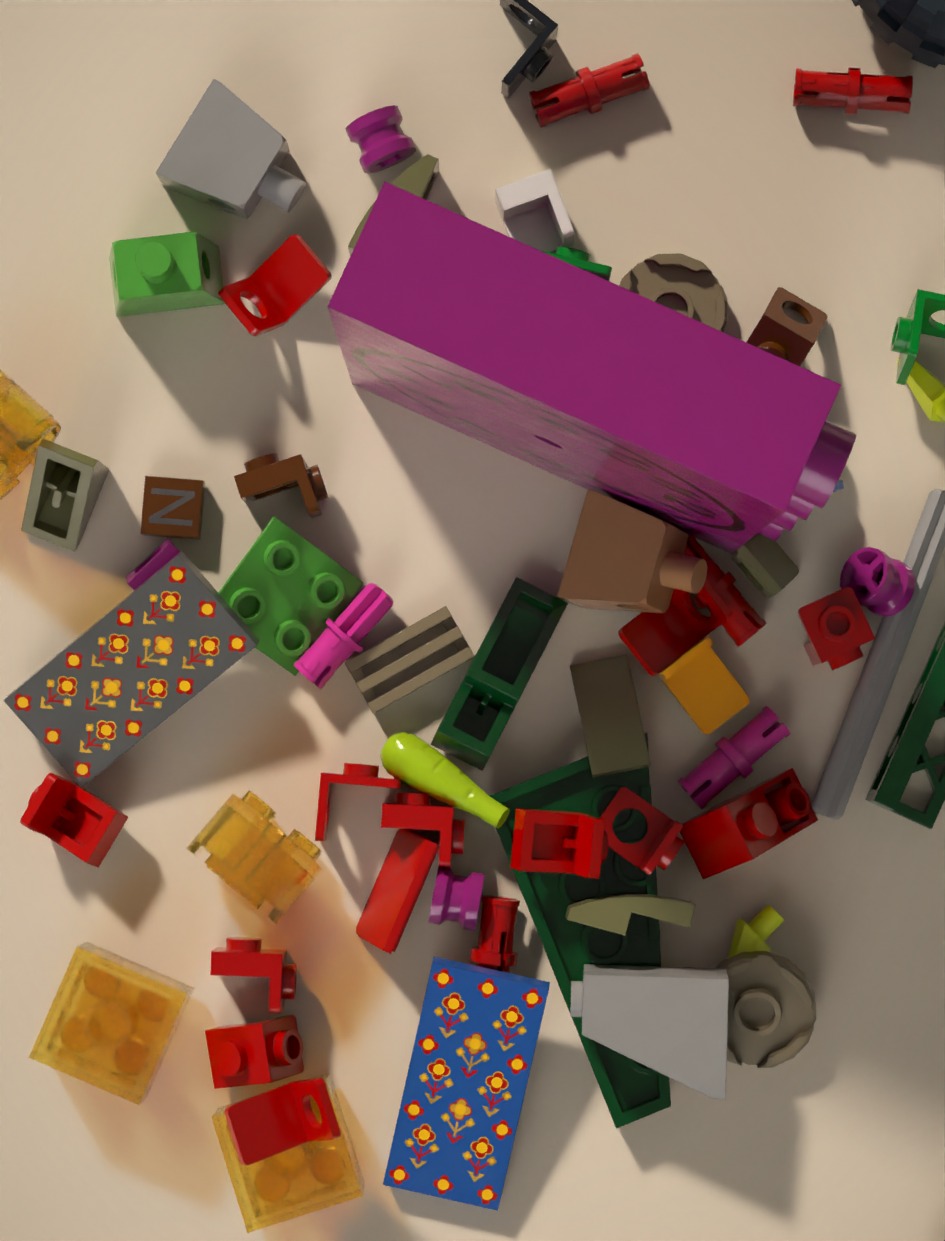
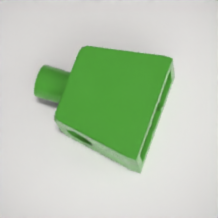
[109,232,225,317]

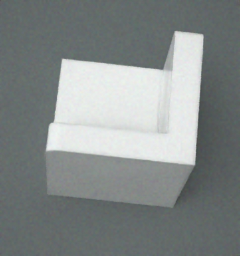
[495,169,575,253]

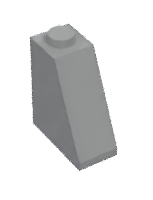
[570,964,729,1099]

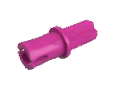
[293,583,394,689]

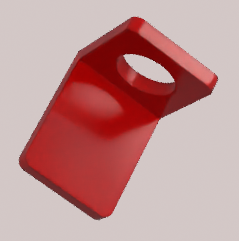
[218,234,332,337]
[618,579,733,676]
[315,763,402,841]
[600,787,684,875]
[224,1078,341,1165]

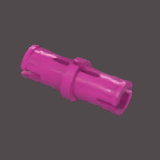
[677,705,791,810]

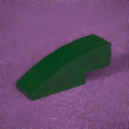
[430,577,568,771]

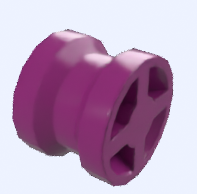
[345,105,416,174]
[840,547,915,617]
[428,866,485,931]

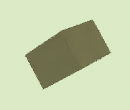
[21,439,109,552]

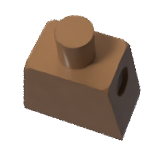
[557,489,707,613]

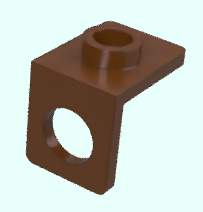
[746,287,828,366]

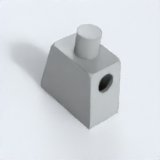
[156,79,306,219]

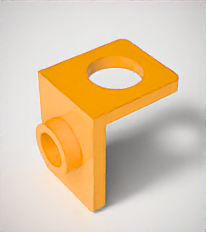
[657,636,750,735]

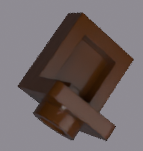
[234,453,329,518]

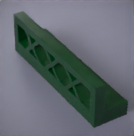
[865,622,945,829]

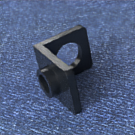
[500,0,558,99]

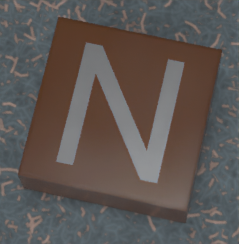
[140,476,205,540]

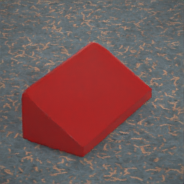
[356,829,440,954]

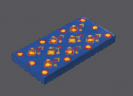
[383,956,550,1211]

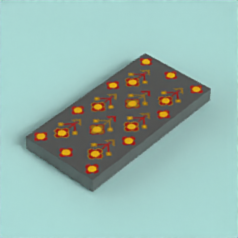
[3,551,260,788]

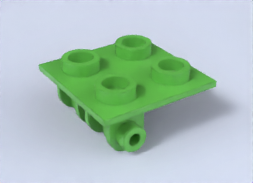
[218,516,363,676]

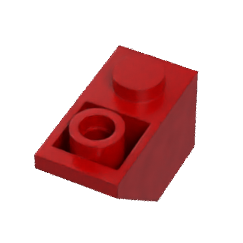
[680,768,818,879]

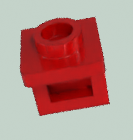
[797,587,876,671]
[20,773,128,868]
[381,792,465,867]
[510,809,609,879]
[210,937,297,1013]
[205,1015,304,1089]

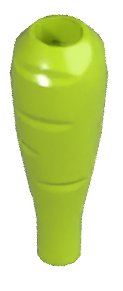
[380,732,510,829]

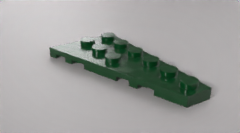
[489,732,671,1128]

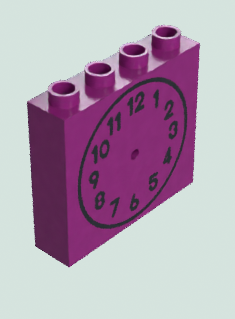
[327,181,856,554]

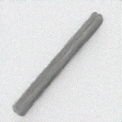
[811,489,945,819]

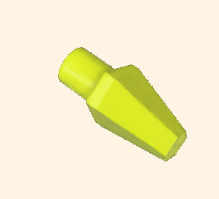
[897,358,945,422]
[728,904,784,958]

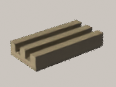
[345,606,475,714]

